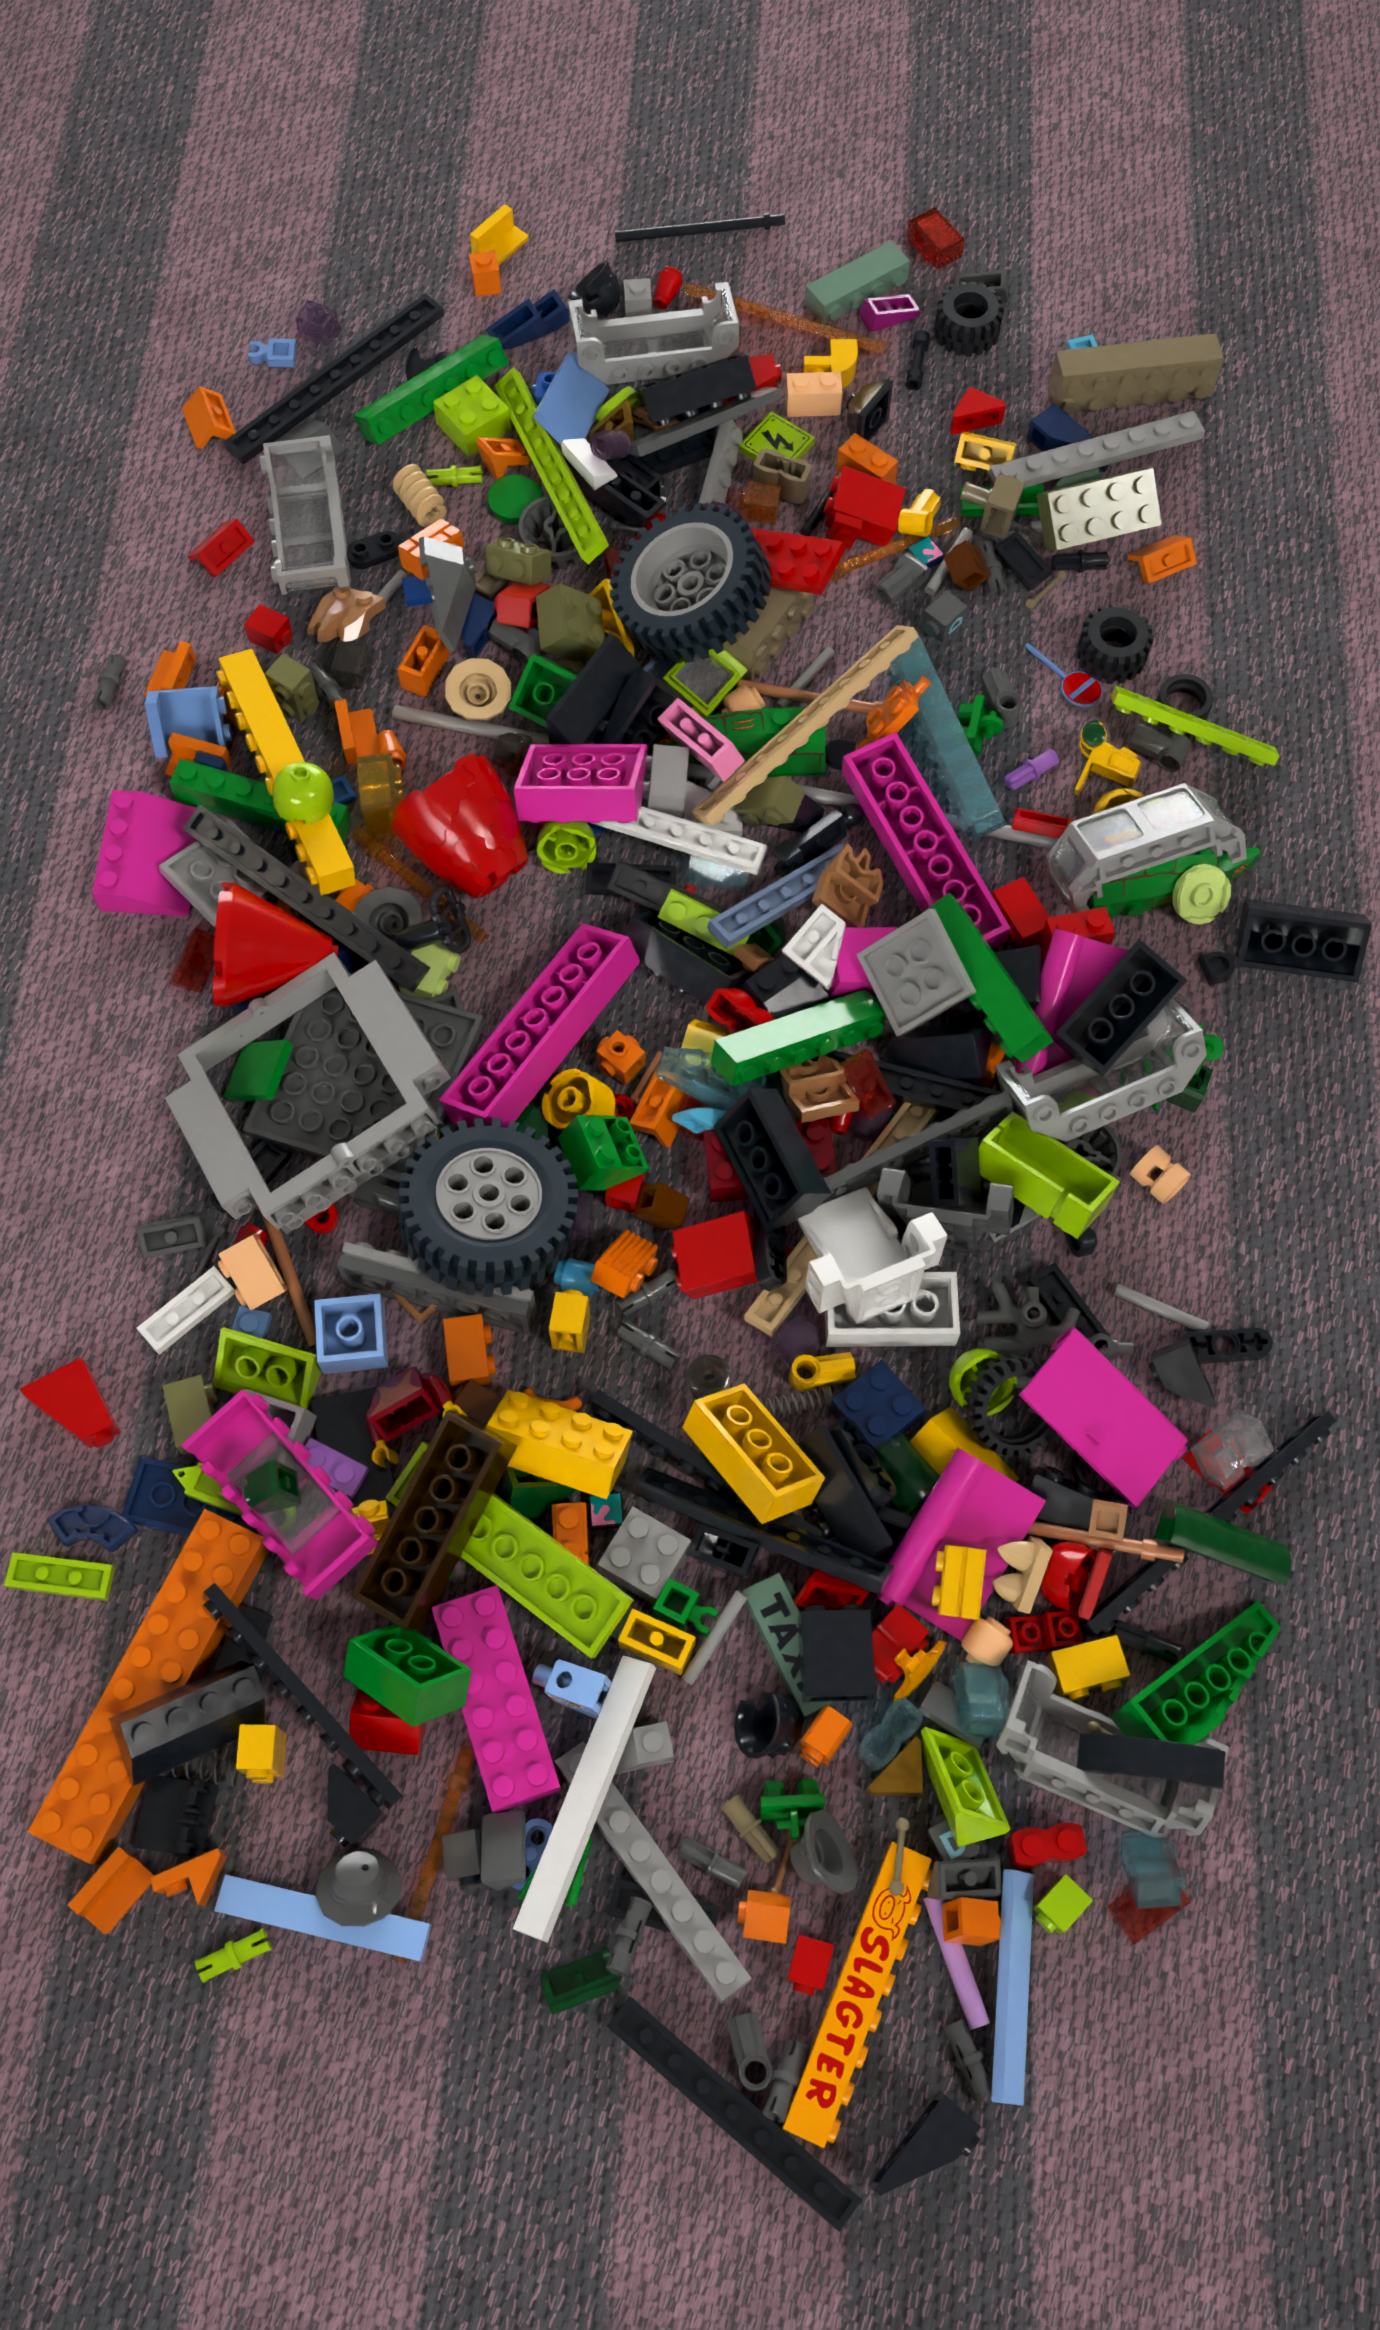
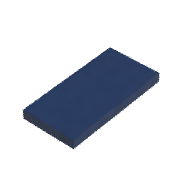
[122,1456,257,1537]

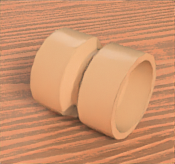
[1130,1145,1191,1205]

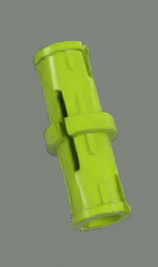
[426,465,483,488]
[195,1928,272,1983]

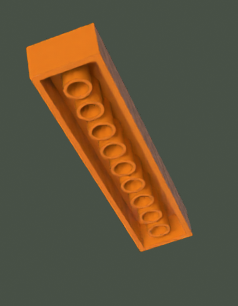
[28,1509,269,1866]

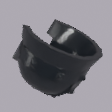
[568,260,621,318]
[734,1693,802,1759]

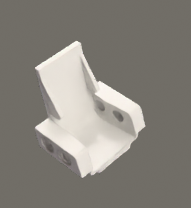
[797,1187,948,1324]

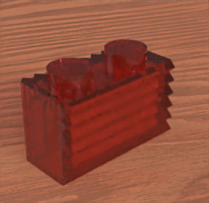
[906,207,965,270]

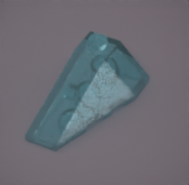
[656,1047,783,1112]

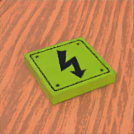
[739,411,815,461]

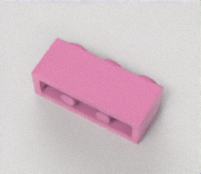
[657,698,745,782]

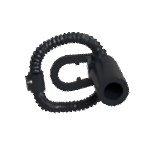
[395,885,471,954]

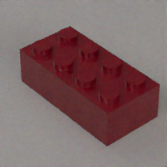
[703,1118,837,1203]

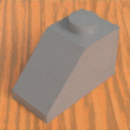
[622,278,652,317]
[614,1721,674,1775]

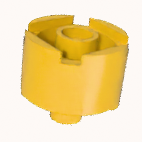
[542,1069,616,1132]

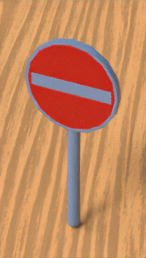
[1025,643,1103,707]

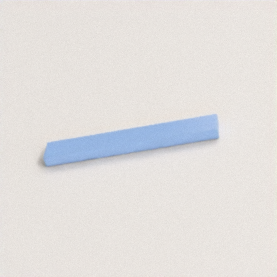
[991,1869,1034,2106]
[214,1874,432,1962]

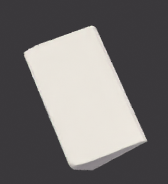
[561,438,617,490]

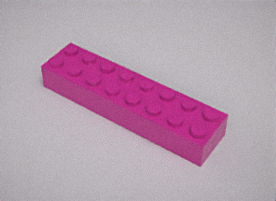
[842,732,1011,949]
[438,923,640,1128]

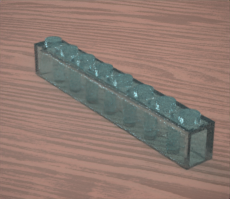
[889,631,1007,841]

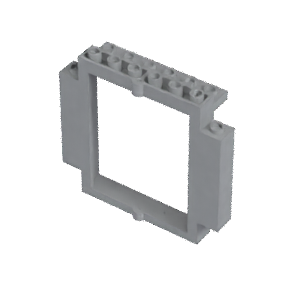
[165,952,451,1234]

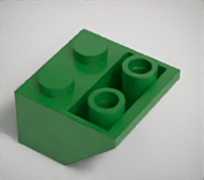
[558,1115,649,1190]

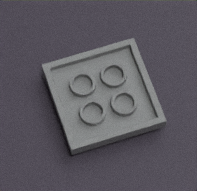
[159,820,273,927]
[856,909,976,1037]

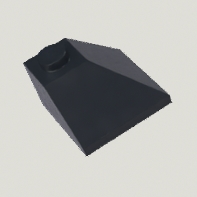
[846,379,893,442]

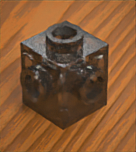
[491,732,538,778]

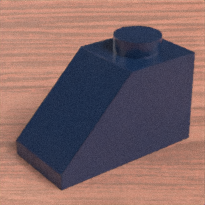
[461,593,497,659]

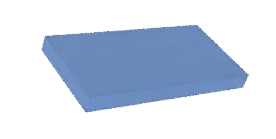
[533,350,610,445]

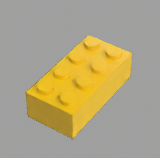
[682,1383,825,1524]
[486,1389,633,1500]

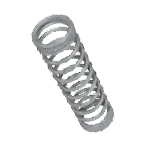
[758,1385,833,1417]

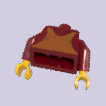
[364,1366,468,1469]

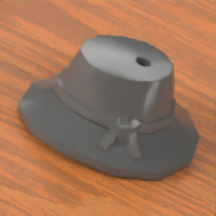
[354,887,424,943]
[790,1810,859,1895]
[316,1848,402,1927]

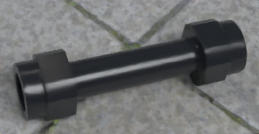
[905,330,930,391]

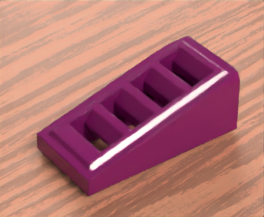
[859,294,921,332]

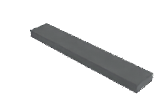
[626,386,782,457]

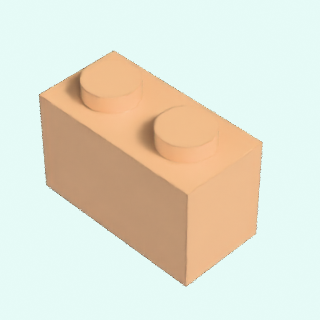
[785,372,843,417]
[218,1233,288,1311]

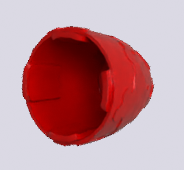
[391,753,529,899]

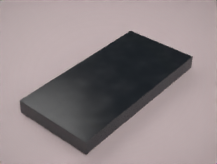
[311,1387,396,1517]

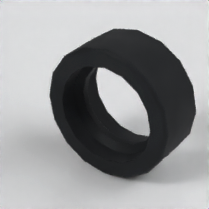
[1156,674,1214,727]

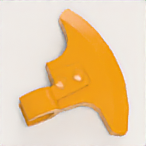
[894,1640,947,1704]

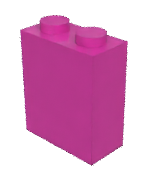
[829,927,897,997]

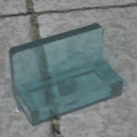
[688,855,749,891]

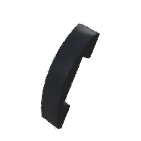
[1076,1734,1226,1789]

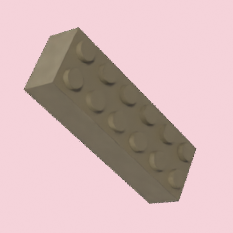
[1048,333,1224,414]

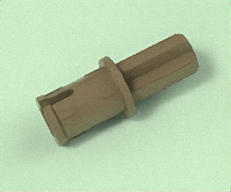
[720,1795,780,1864]

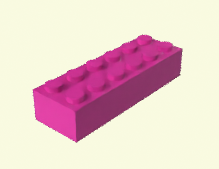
[431,1585,562,1813]

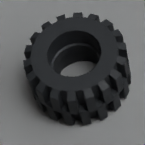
[934,282,1004,357]
[1076,604,1154,684]

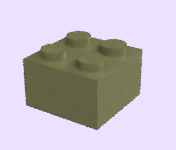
[536,583,605,663]

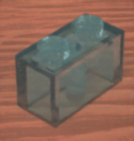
[1120,1830,1187,1909]

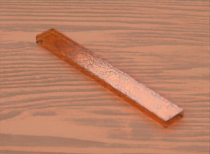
[684,282,890,354]

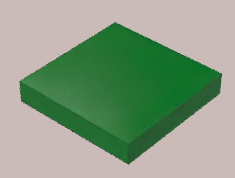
[224,1040,293,1102]

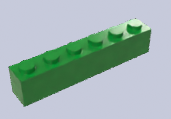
[354,334,509,445]
[169,759,351,843]
[921,892,1054,1063]
[710,989,886,1087]

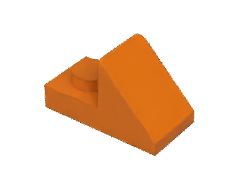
[476,437,531,480]
[150,1848,227,1907]

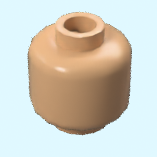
[721,685,766,713]
[961,1616,1013,1670]

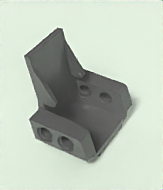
[877,1134,1015,1254]

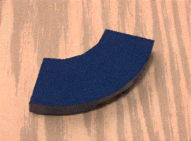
[47,1505,140,1552]

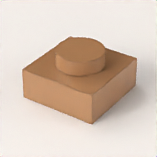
[734,943,776,973]
[1088,1499,1128,1542]

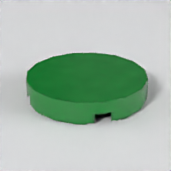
[488,475,542,525]

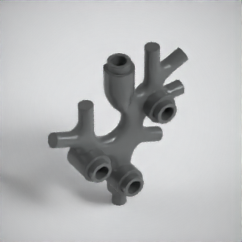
[977,1283,1134,1416]

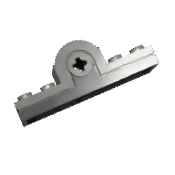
[337,1241,537,1335]

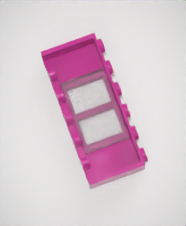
[181,1389,378,1600]

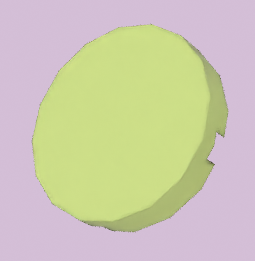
[1172,864,1231,925]

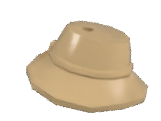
[445,658,511,721]

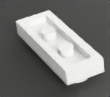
[137,1266,235,1355]

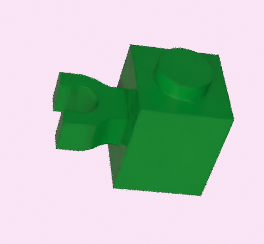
[653,1578,719,1637]

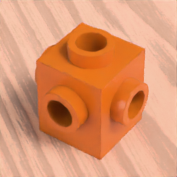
[597,1030,646,1086]

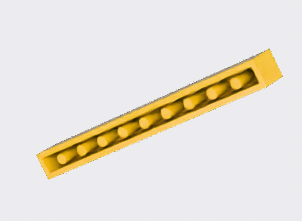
[216,649,356,896]

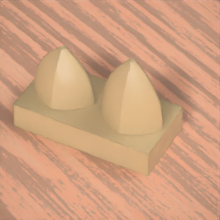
[992,1536,1053,1614]

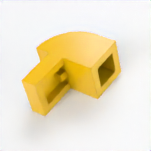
[803,339,858,389]

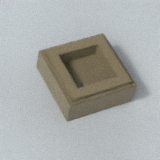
[474,567,508,602]

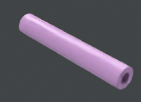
[923,1897,990,2030]

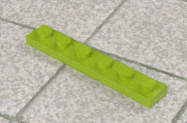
[1111,685,1280,766]

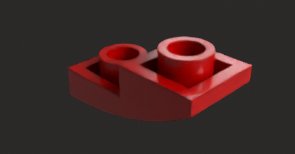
[1004,1611,1083,1654]

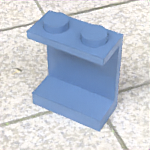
[144,686,232,758]

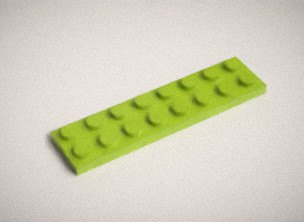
[385,1442,633,1658]

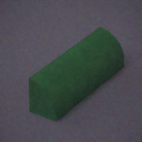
[1154,1499,1291,1586]

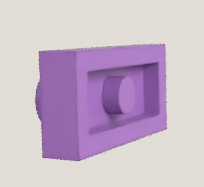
[293,1438,370,1500]

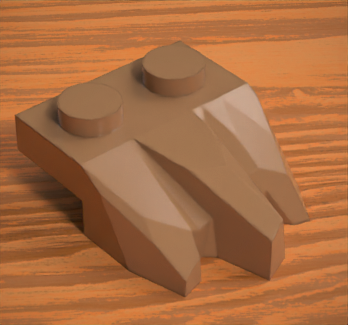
[307,586,386,643]
[812,843,883,928]
[779,1055,860,1123]

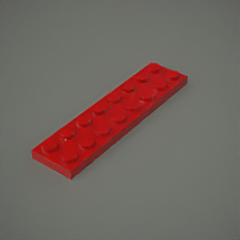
[636,513,846,595]

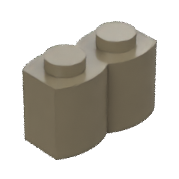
[752,449,812,504]

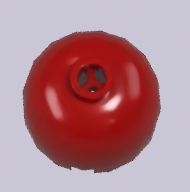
[1039,1541,1097,1611]

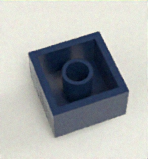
[829,1359,926,1456]

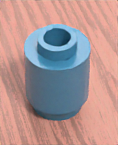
[554,1258,602,1297]

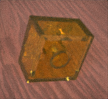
[356,753,406,839]

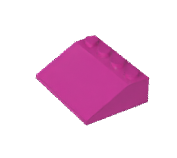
[514,744,647,823]
[92,790,197,917]

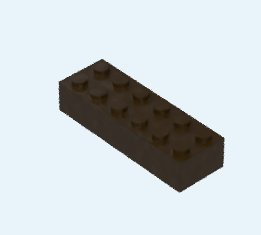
[351,1411,517,1630]

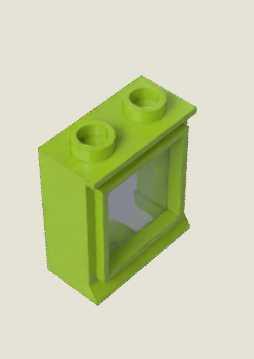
[661,648,748,717]

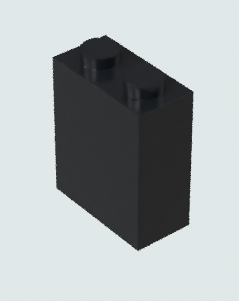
[797,1604,876,1703]

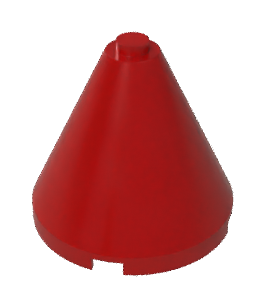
[213,882,339,1007]

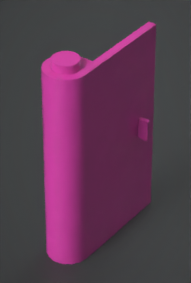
[1014,929,1129,1097]
[1019,1326,1188,1508]
[876,1447,1046,1642]

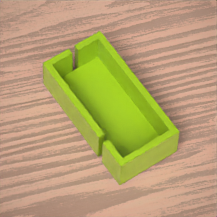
[978,1111,1120,1239]

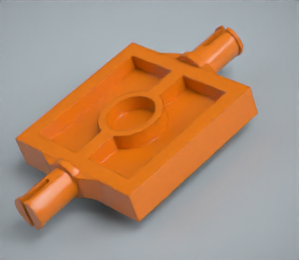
[855,676,931,750]

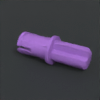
[1004,748,1059,791]

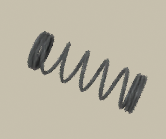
[159,1754,240,1787]

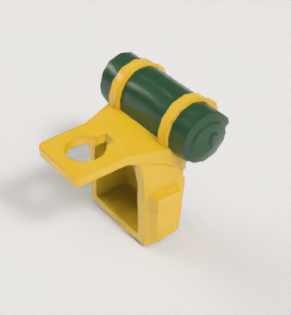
[1074,720,1142,796]

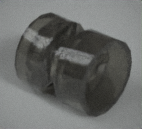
[687,1354,732,1402]

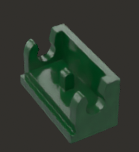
[540,1948,622,2015]

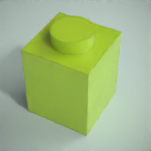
[1033,1874,1093,1935]

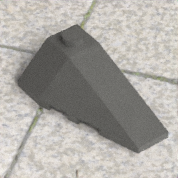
[419,536,478,653]

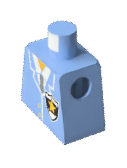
[532,1659,612,1719]

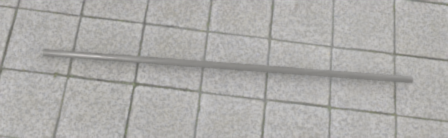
[392,705,1113,854]

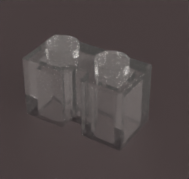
[1191,1410,1275,1489]

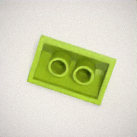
[213,1327,322,1409]
[921,1727,1011,1847]

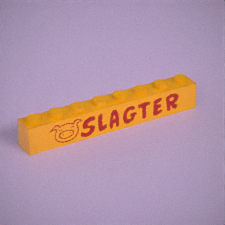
[781,1841,933,2148]

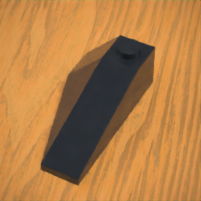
[600,666,693,754]

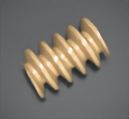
[393,464,447,527]

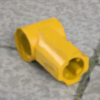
[898,489,941,537]
[788,1352,856,1392]

